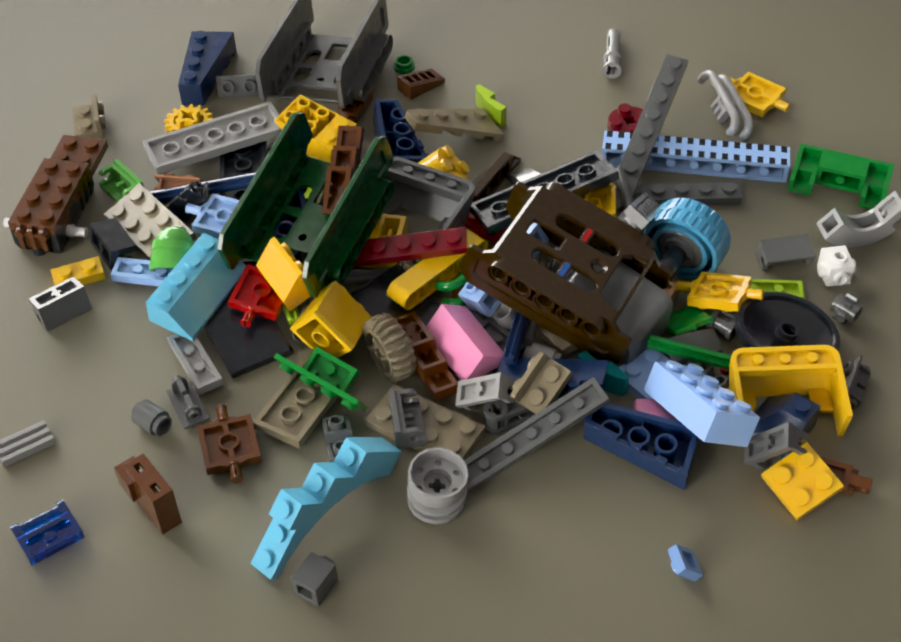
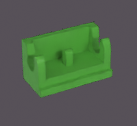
[99,159,144,202]

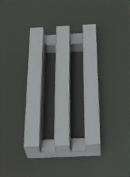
[0,420,56,468]

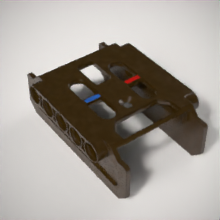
[460,181,672,364]

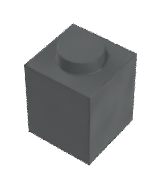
[291,552,338,607]

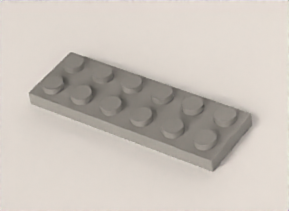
[142,101,282,175]

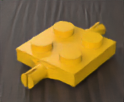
[728,72,791,117]
[676,272,764,312]

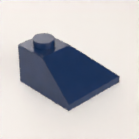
[752,393,821,458]

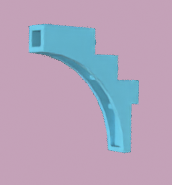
[250,437,402,580]

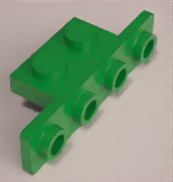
[273,347,368,412]

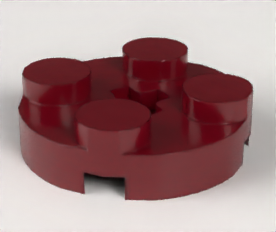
[607,103,643,133]

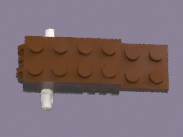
[3,135,108,256]

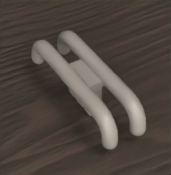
[697,70,754,141]

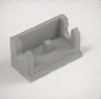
[455,372,516,411]

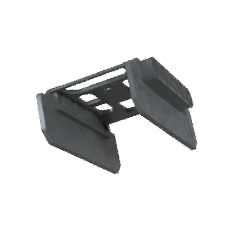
[255,0,393,109]

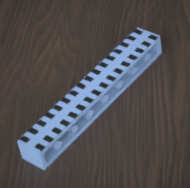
[602,130,790,183]

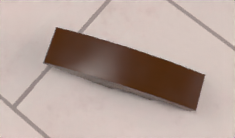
[322,126,364,215]
[395,311,458,401]

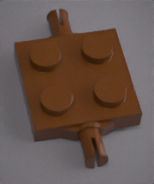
[197,405,262,484]

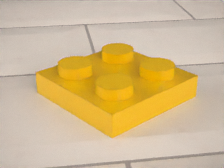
[761,442,844,521]

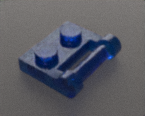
[10,499,85,566]

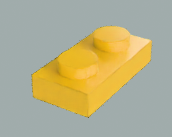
[50,256,106,285]

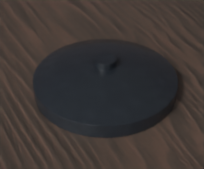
[735,292,840,351]

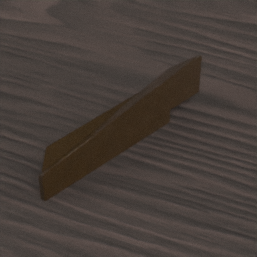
[472,152,521,203]

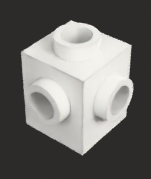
[817,245,856,287]

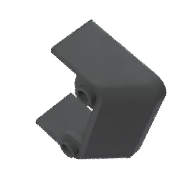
[383,157,475,230]

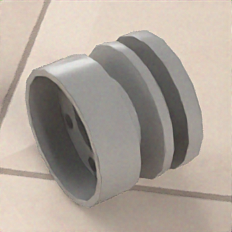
[407,447,469,524]

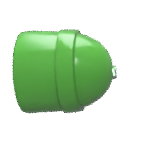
[149,226,194,272]

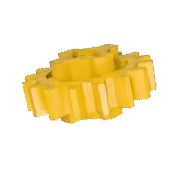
[164,104,213,133]

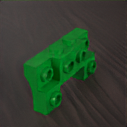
[787,144,895,210]

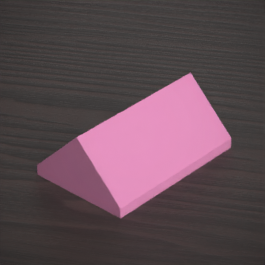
[426,304,503,381]

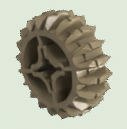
[363,312,417,383]

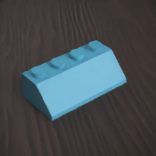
[145,233,246,341]

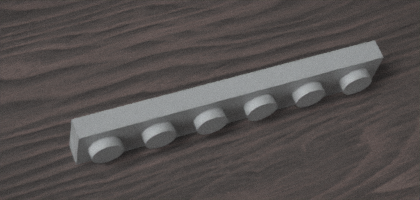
[623,192,660,230]

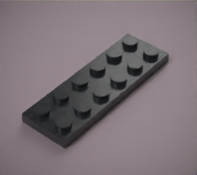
[470,150,620,235]

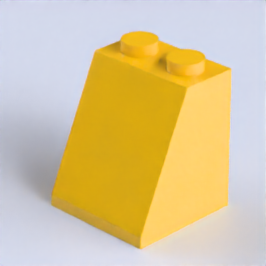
[290,280,371,358]

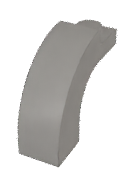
[816,190,901,248]

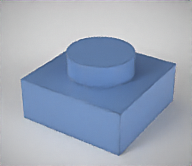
[667,544,704,582]

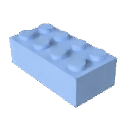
[644,360,760,447]

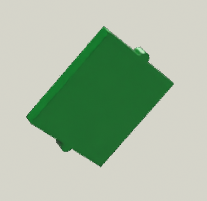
[667,306,714,336]

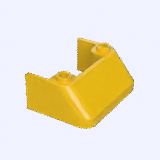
[729,345,853,437]

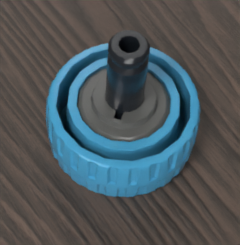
[644,198,731,289]

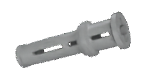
[602,28,622,79]

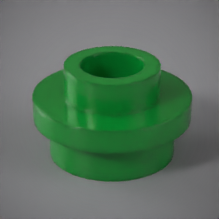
[394,55,415,74]

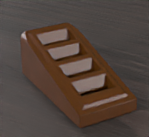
[397,68,445,99]

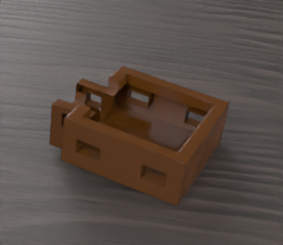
[114,454,182,535]

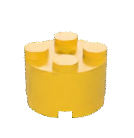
[418,145,470,180]

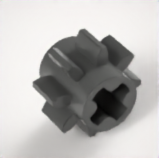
[830,292,863,324]

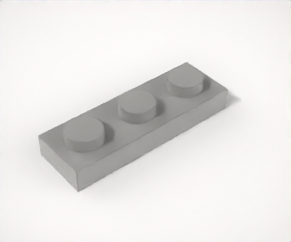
[167,334,224,395]

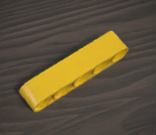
[387,229,488,310]

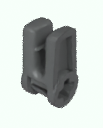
[706,304,743,341]
[483,396,533,435]

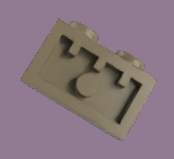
[72,94,106,139]
[510,351,574,414]

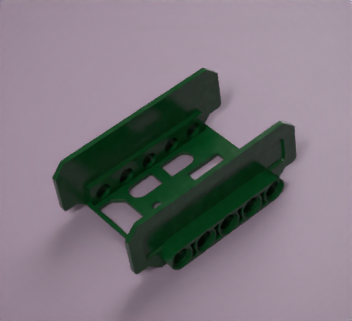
[217,112,394,298]

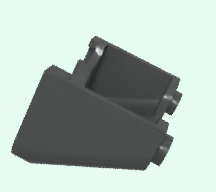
[566,248,673,365]

